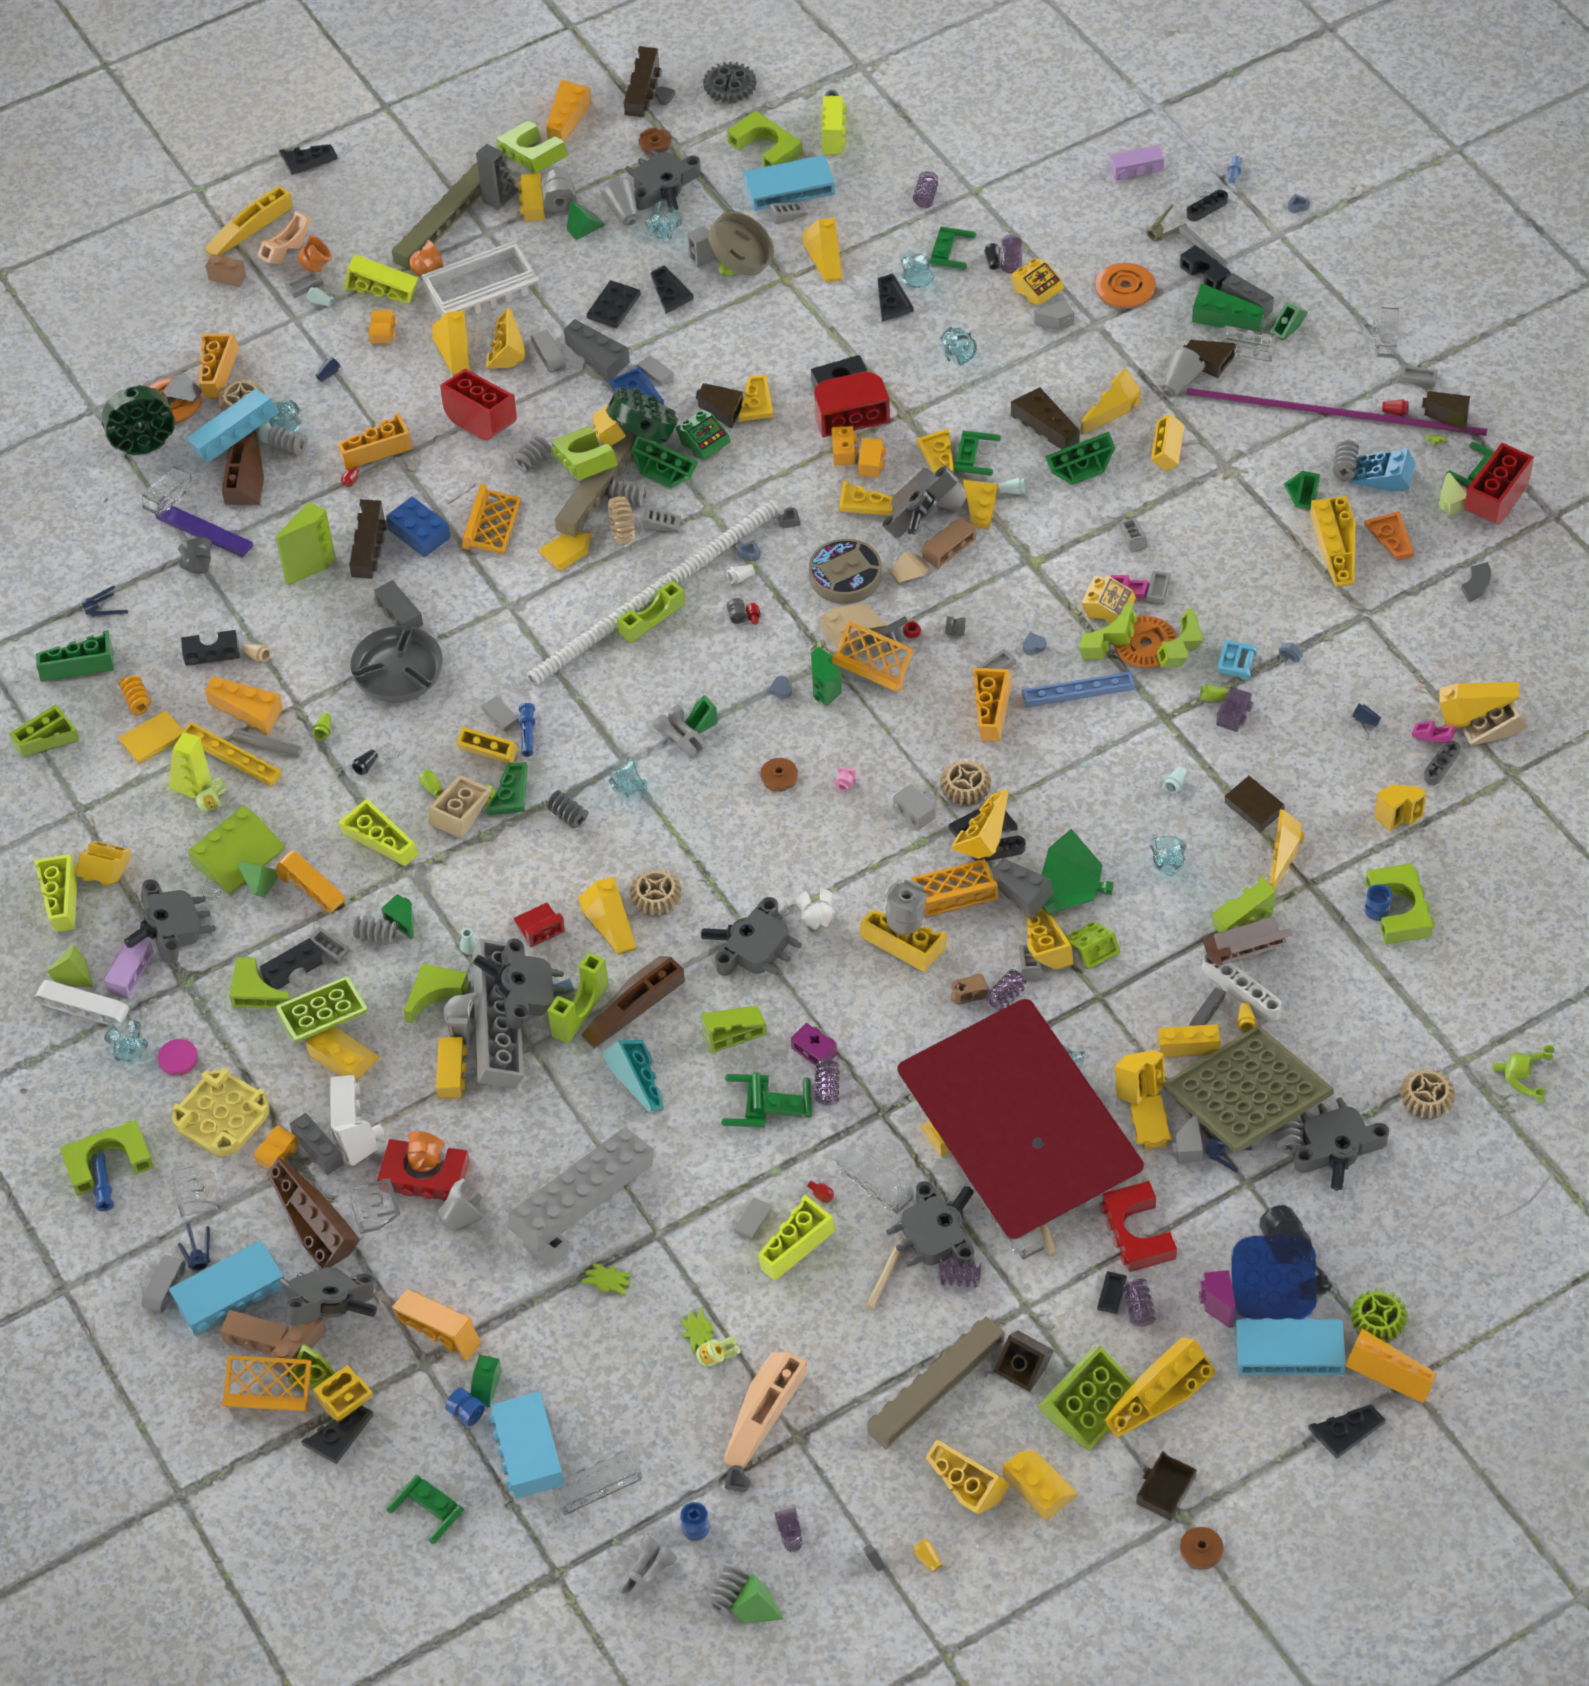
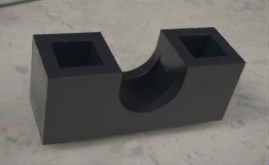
[1180,245,1231,291]
[811,355,867,388]
[181,630,240,666]
[260,938,323,990]

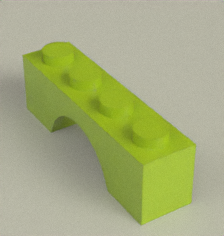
[617,580,686,644]

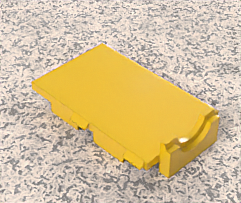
[1129,1094,1172,1150]

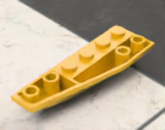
[204,185,293,256]
[1310,496,1356,587]
[1104,1337,1217,1438]

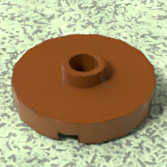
[638,128,671,155]
[760,758,798,792]
[1179,1527,1224,1570]

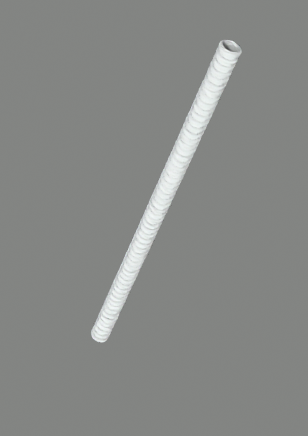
[527,500,779,686]

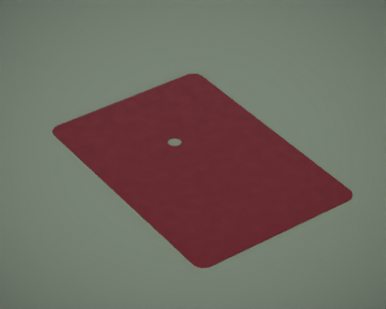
[897,999,1144,1239]

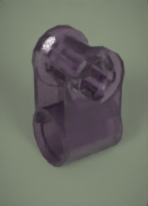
[774,1507,803,1552]

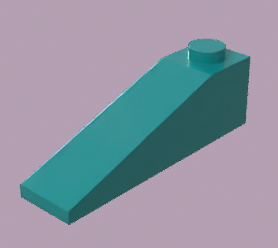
[602,1040,664,1111]

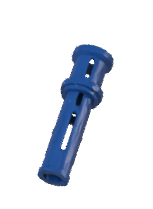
[519,703,535,757]
[92,1153,114,1211]

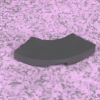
[1461,562,1491,602]

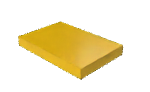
[118,710,183,764]

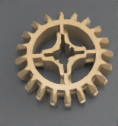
[218,379,265,412]
[608,496,635,545]
[940,758,991,806]
[630,867,682,917]
[1400,1067,1455,1119]

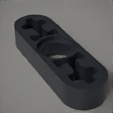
[1186,190,1228,221]
[971,836,1026,861]

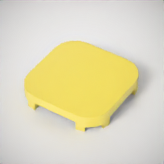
[172,1067,270,1156]

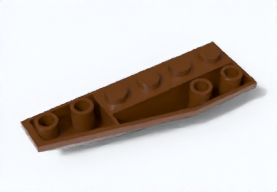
[221,429,264,505]
[581,956,685,1049]
[267,1158,361,1268]

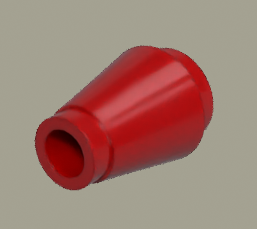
[1382,399,1409,417]

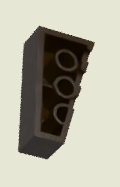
[624,46,662,117]
[1011,387,1080,450]
[349,499,388,579]

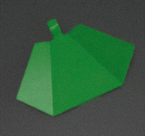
[1041,829,1114,915]

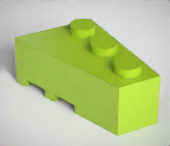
[9,704,79,757]
[1212,876,1276,933]
[701,1005,767,1054]

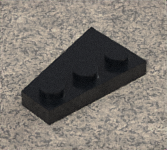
[279,144,338,175]
[650,265,694,314]
[877,273,913,322]
[1308,1404,1385,1459]
[301,1405,374,1464]

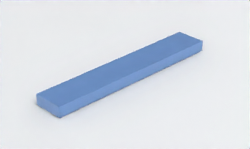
[1022,671,1135,708]

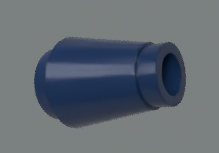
[315,357,341,382]
[1352,703,1382,727]

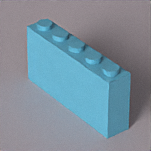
[744,155,835,211]
[185,388,279,463]
[169,1240,284,1336]
[1235,1318,1346,1375]
[489,1391,565,1499]

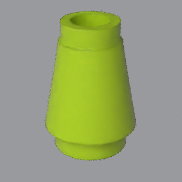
[1200,684,1229,703]
[312,713,332,740]
[418,769,444,797]

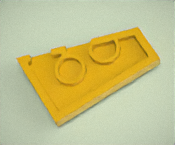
[738,374,774,422]
[916,428,953,474]
[839,480,893,516]
[963,480,998,529]

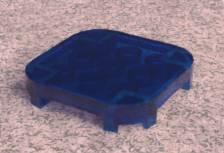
[1231,1235,1317,1320]

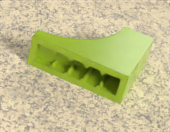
[229,957,291,1009]
[404,963,471,1023]

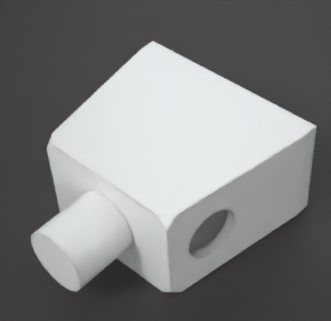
[332,1120,385,1166]

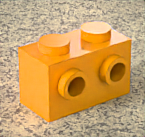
[832,426,858,466]
[858,438,886,478]

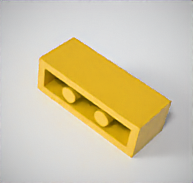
[518,172,545,222]
[592,404,626,447]
[1151,414,1184,472]
[456,726,519,764]
[1157,1024,1220,1058]
[436,1037,468,1099]

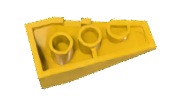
[802,218,842,282]
[486,307,525,369]
[432,310,470,376]
[1080,368,1141,434]
[1439,682,1520,729]
[951,789,1009,859]
[1270,810,1305,890]
[578,876,637,955]
[1026,908,1074,970]
[925,1439,1010,1514]

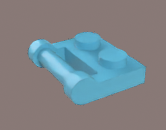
[1217,640,1258,680]

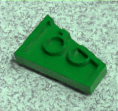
[486,762,528,815]

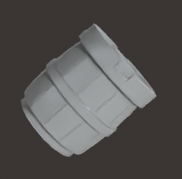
[541,169,577,215]
[886,880,927,935]

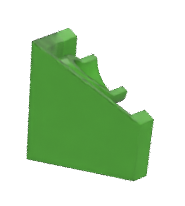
[237,862,278,897]
[730,1574,783,1623]

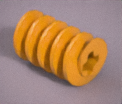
[118,675,152,716]

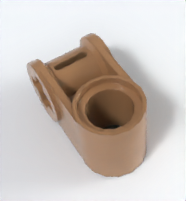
[951,974,990,1005]

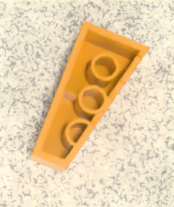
[546,80,592,142]
[392,1289,481,1361]

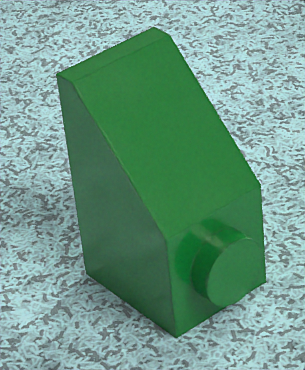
[1269,301,1308,340]
[381,894,414,939]
[470,1354,502,1407]

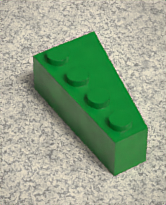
[1192,284,1265,335]
[36,630,114,682]

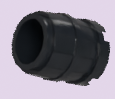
[1259,1205,1313,1264]

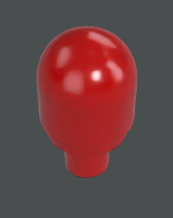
[341,466,360,487]
[745,603,761,625]
[807,1180,834,1203]

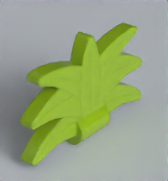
[581,1263,631,1296]
[680,1307,714,1353]

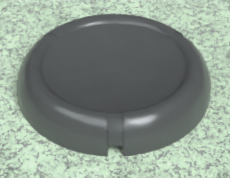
[350,626,443,703]

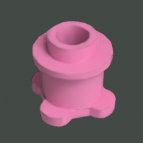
[834,766,857,791]

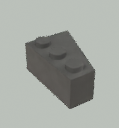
[992,858,1053,920]

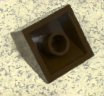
[993,1330,1054,1392]

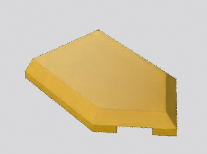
[538,532,591,572]

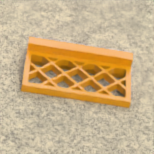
[462,484,521,554]
[832,621,914,691]
[911,859,999,918]
[221,1355,312,1412]

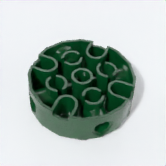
[101,385,175,455]
[606,387,678,442]

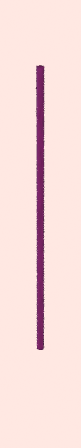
[1186,388,1488,436]

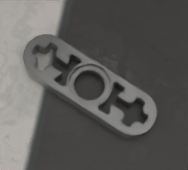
[1424,741,1461,785]
[1189,987,1226,1026]

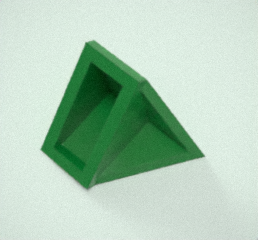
[567,199,604,240]
[1284,470,1320,509]
[685,695,718,734]

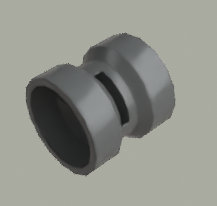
[726,598,748,624]
[945,616,966,636]

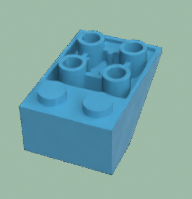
[1351,448,1416,492]

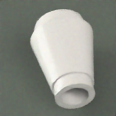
[726,565,755,585]

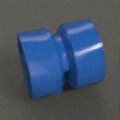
[1364,884,1392,921]
[445,1387,486,1427]
[680,1502,710,1541]

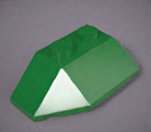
[1045,432,1115,485]
[631,436,698,489]

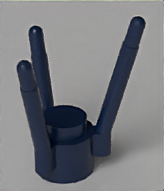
[82,585,129,617]
[1205,1137,1252,1172]
[178,1223,211,1271]

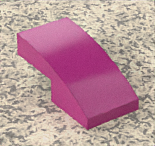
[1111,575,1149,599]
[1412,721,1456,742]

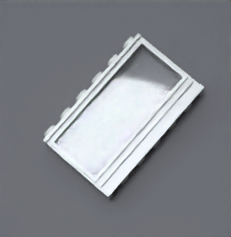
[422,241,541,317]

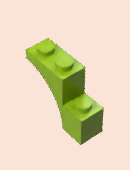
[1079,604,1137,659]
[1156,609,1203,668]

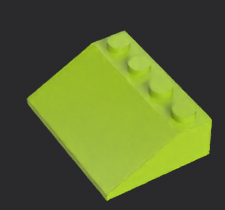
[275,502,336,585]
[187,805,286,895]
[275,976,369,1043]
[1037,1345,1135,1451]

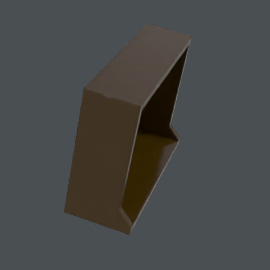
[1224,775,1285,832]
[1136,1451,1197,1521]

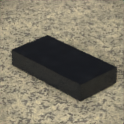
[1097,1271,1127,1315]

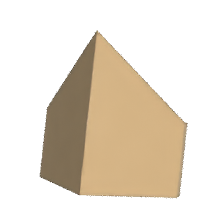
[890,552,930,585]

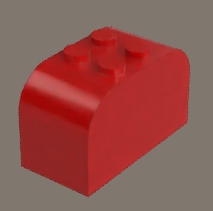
[440,368,517,441]
[814,372,890,438]
[1464,443,1534,525]

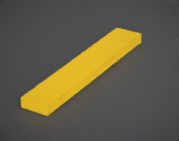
[179,722,282,787]

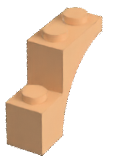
[257,211,312,264]

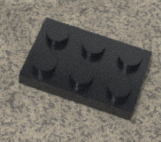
[586,280,641,329]

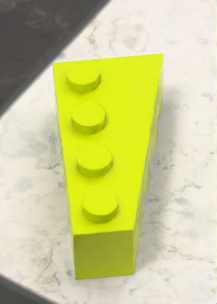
[822,96,846,155]
[344,254,418,303]
[169,732,212,798]
[338,799,419,866]
[34,854,78,932]
[758,1195,835,1281]

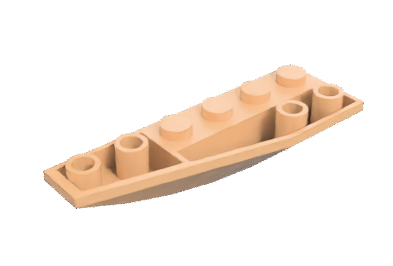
[723,1352,808,1469]

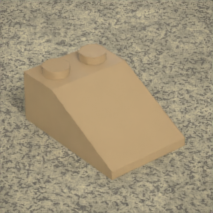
[820,602,887,653]
[1461,702,1527,747]
[428,775,492,839]

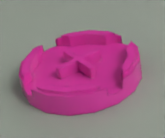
[157,1039,198,1076]

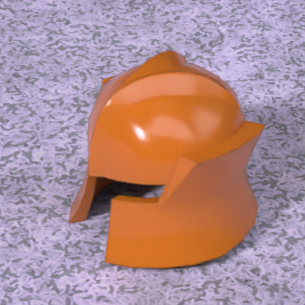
[297,235,332,273]
[409,240,444,277]
[407,1131,445,1172]

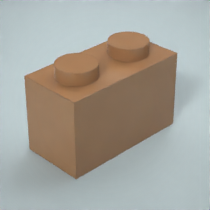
[205,254,246,287]

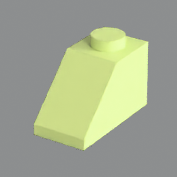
[1439,473,1467,516]

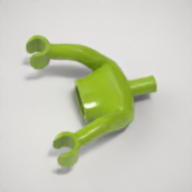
[1493,1045,1555,1103]

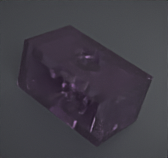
[1216,687,1254,732]

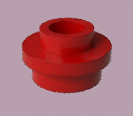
[903,621,921,639]

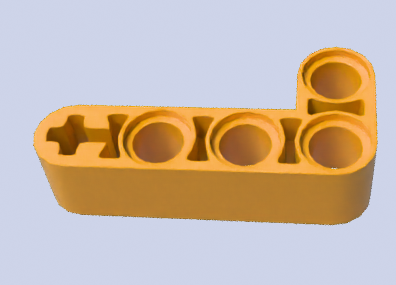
[276,850,345,913]

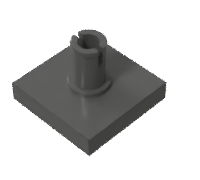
[865,616,908,650]

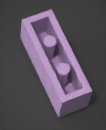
[1110,145,1164,180]
[104,939,154,998]

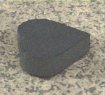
[655,86,675,105]
[778,507,800,528]
[724,1465,751,1492]
[863,1544,885,1572]

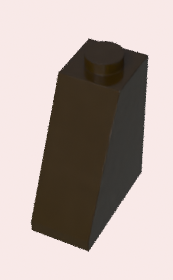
[1182,339,1236,378]
[696,383,743,428]
[1422,391,1470,430]

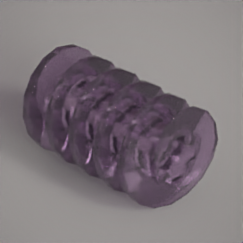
[913,171,938,209]
[1001,235,1023,274]
[986,969,1027,1011]
[814,1060,840,1106]
[938,1259,981,1288]
[1123,1278,1156,1327]

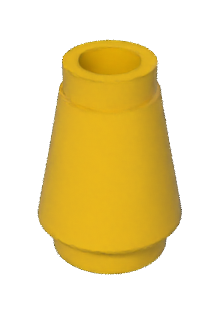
[1237,1003,1257,1033]
[912,1538,943,1572]

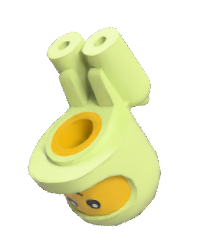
[196,777,228,812]
[696,1336,740,1367]

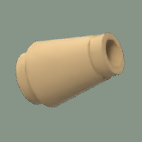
[243,643,271,663]

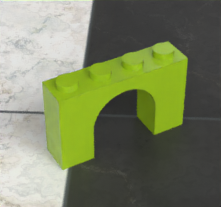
[727,110,803,167]
[496,120,568,174]
[551,426,618,481]
[1365,863,1435,944]
[547,952,609,1044]
[60,1119,154,1196]

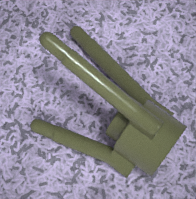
[1146,204,1187,241]

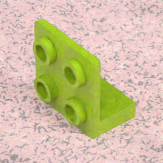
[1066,921,1121,970]

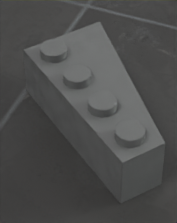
[476,144,519,210]
[564,319,630,383]

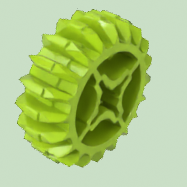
[1350,1288,1408,1342]

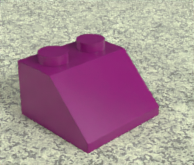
[1199,1270,1236,1328]

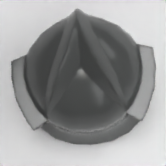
[178,538,212,574]

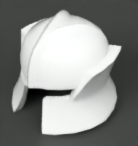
[796,888,836,930]

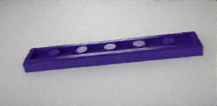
[155,503,253,558]

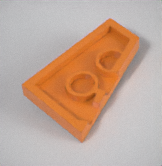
[1364,511,1414,561]

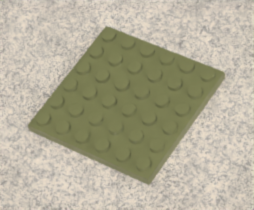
[1163,1025,1334,1154]

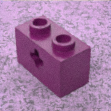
[791,1022,837,1070]

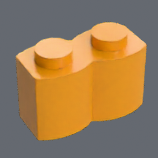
[369,310,397,344]
[253,1125,299,1170]

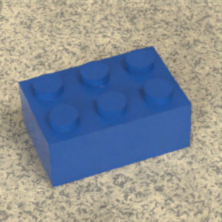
[386,496,451,558]

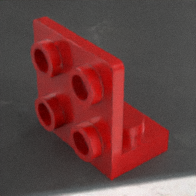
[514,902,565,947]

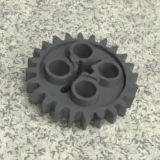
[703,61,757,104]

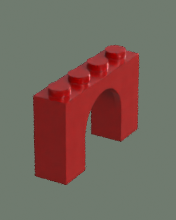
[377,1139,470,1201]
[1100,1181,1177,1272]

